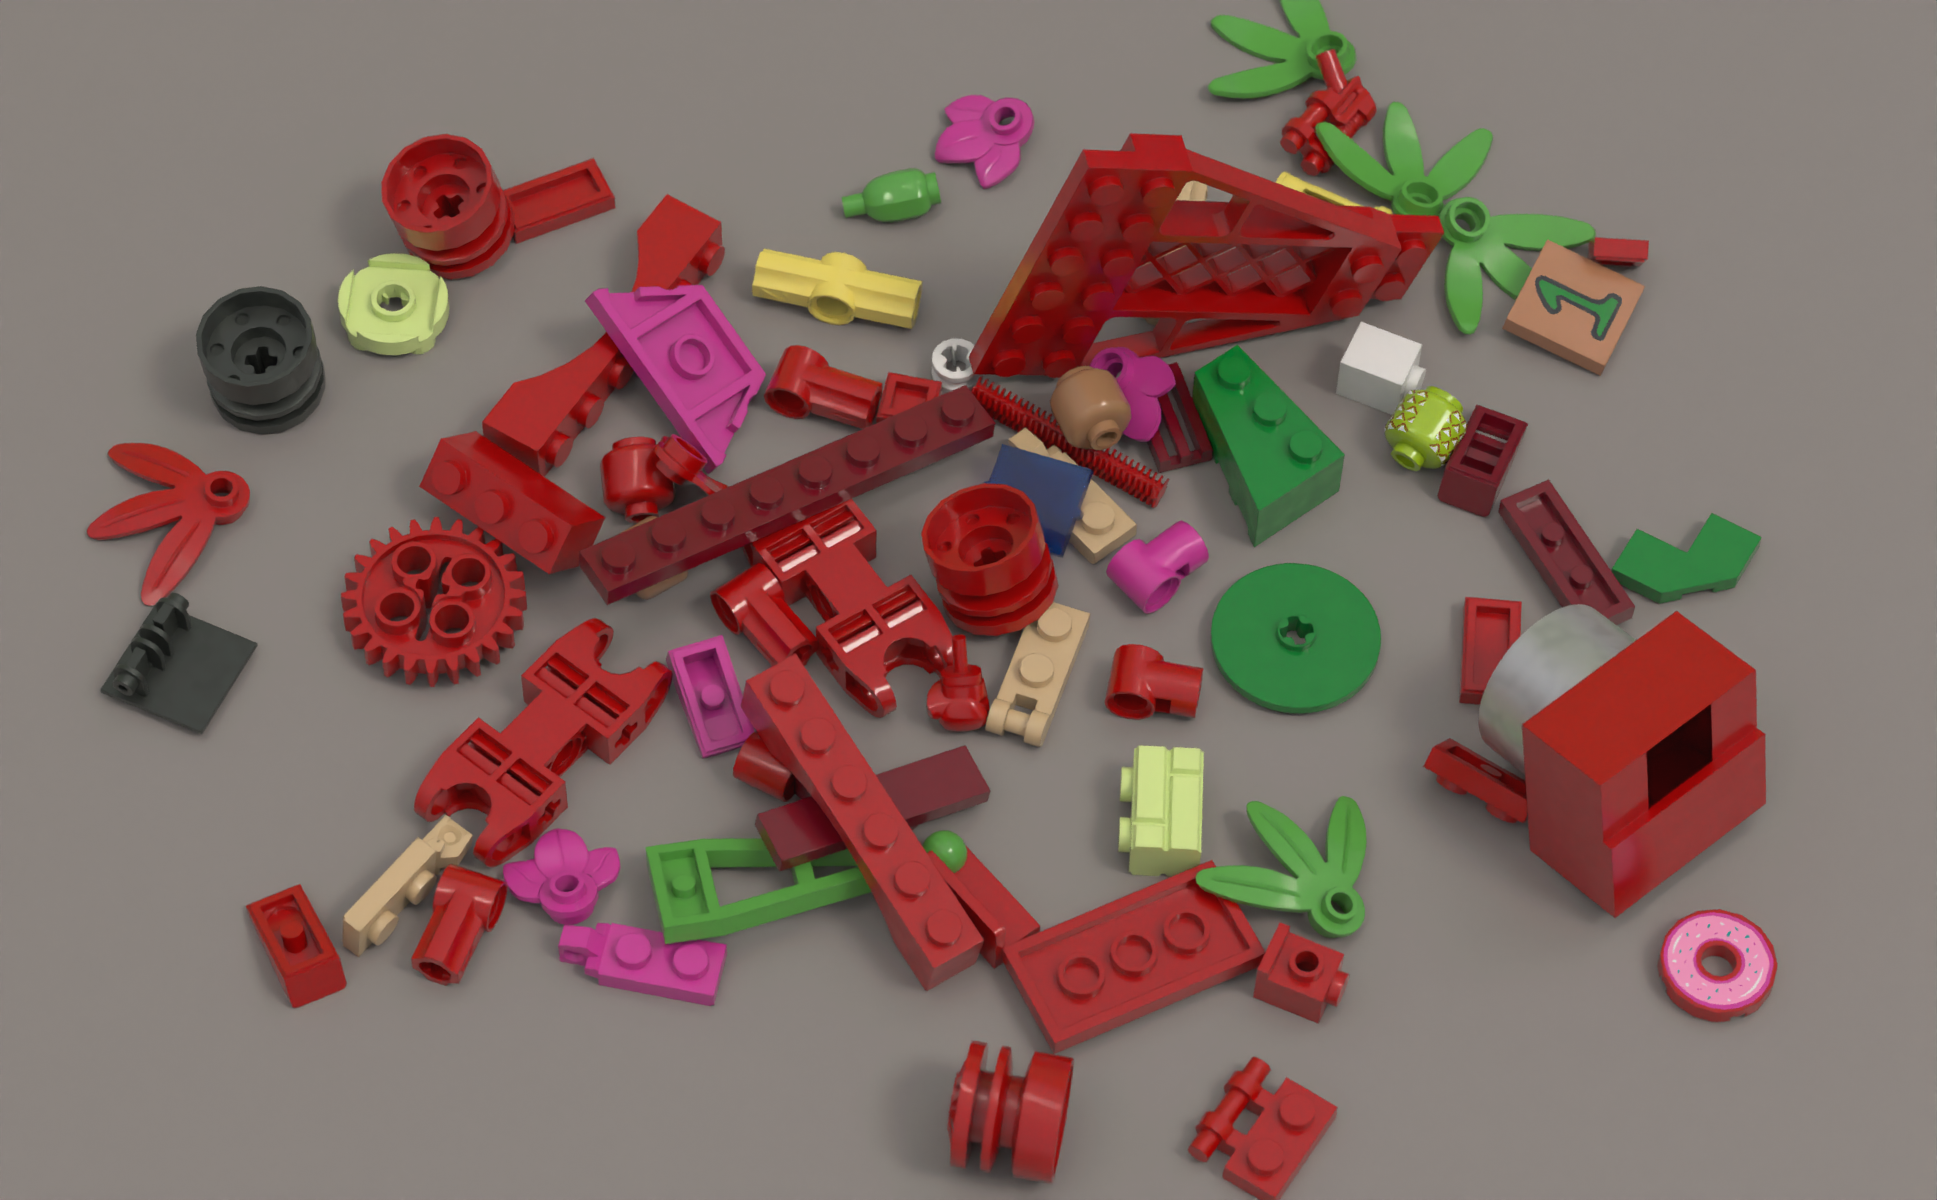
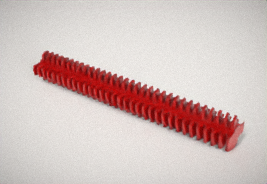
[971,376,1170,508]

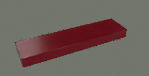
[755,745,991,872]

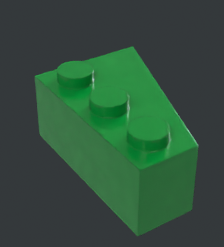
[1192,344,1345,548]

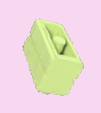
[1118,745,1204,877]

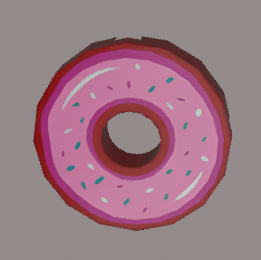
[1657,909,1778,1022]

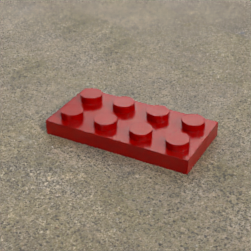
[1001,860,1266,1054]

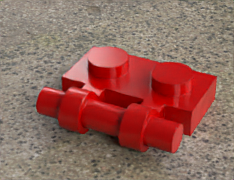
[1188,1057,1338,1200]

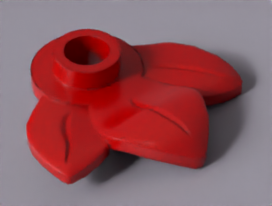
[653,434,728,496]

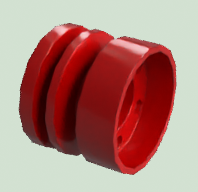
[381,134,515,280]
[921,483,1059,636]
[947,1040,1074,1184]

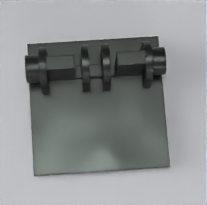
[100,593,257,734]

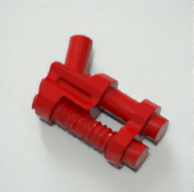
[1280,49,1377,176]

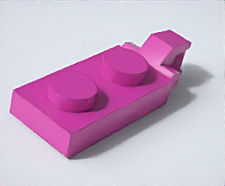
[558,923,727,1006]

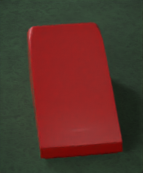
[246,884,347,1008]

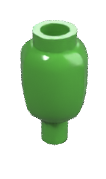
[842,168,942,222]

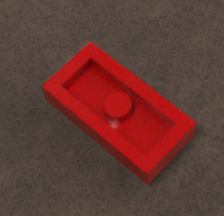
[1423,738,1528,823]

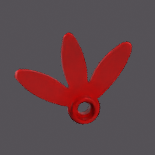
[87,443,250,606]

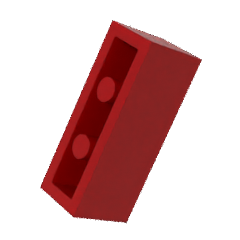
[419,431,606,574]

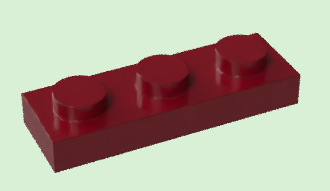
[1498,479,1635,625]

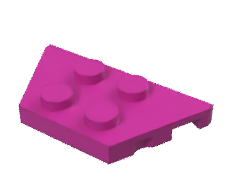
[585,285,766,474]

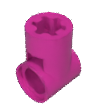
[1106,520,1209,614]

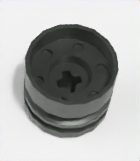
[196,286,326,435]

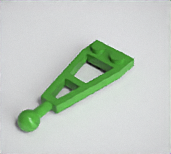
[645,830,967,944]

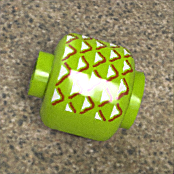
[1384,386,1467,471]

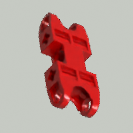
[742,499,953,718]
[414,618,673,867]

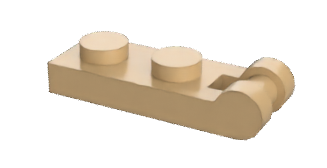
[985,602,1090,747]

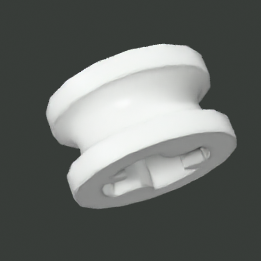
[932,338,980,393]

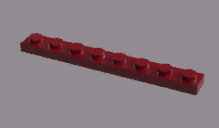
[579,385,996,605]

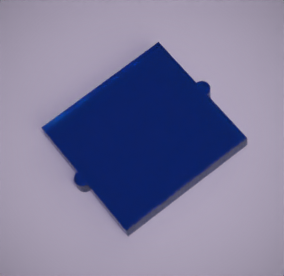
[984,444,1094,558]

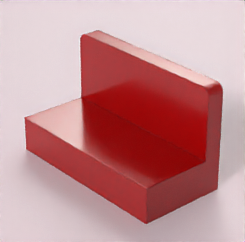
[927,846,1040,969]

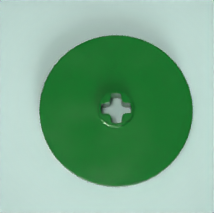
[1210,563,1381,714]

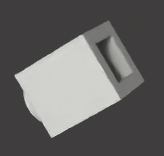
[1336,322,1426,415]

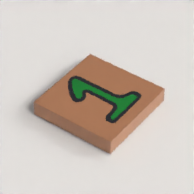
[1502,239,1645,376]

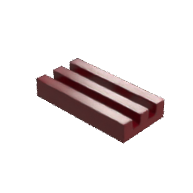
[1147,362,1213,473]

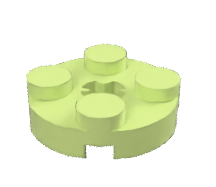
[338,253,449,355]

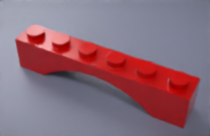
[482,194,725,477]
[741,654,984,992]

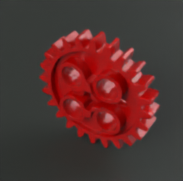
[341,517,527,687]

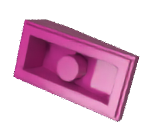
[666,635,754,759]

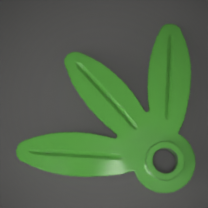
[1208,0,1357,98]
[1315,102,1493,216]
[1439,197,1596,334]
[1196,796,1367,938]

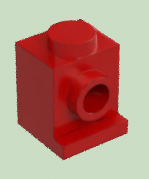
[1253,922,1350,1024]

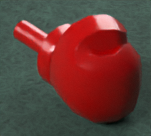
[926,634,990,732]

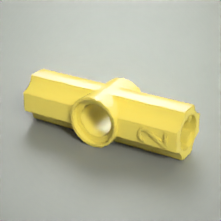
[752,249,923,329]

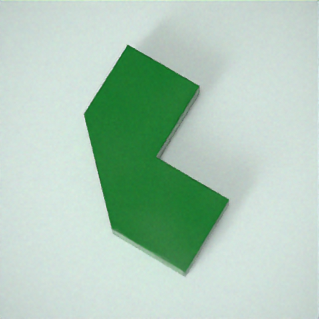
[1611,513,1762,604]

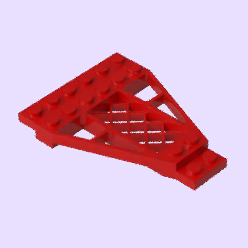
[969,133,1444,378]

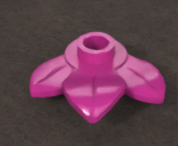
[935,95,1034,189]
[1090,347,1176,442]
[503,828,621,925]

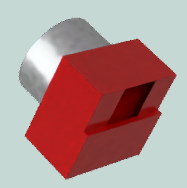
[1478,604,1766,918]

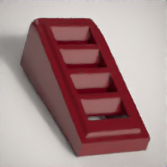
[1437,405,1528,517]

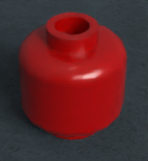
[600,436,676,523]

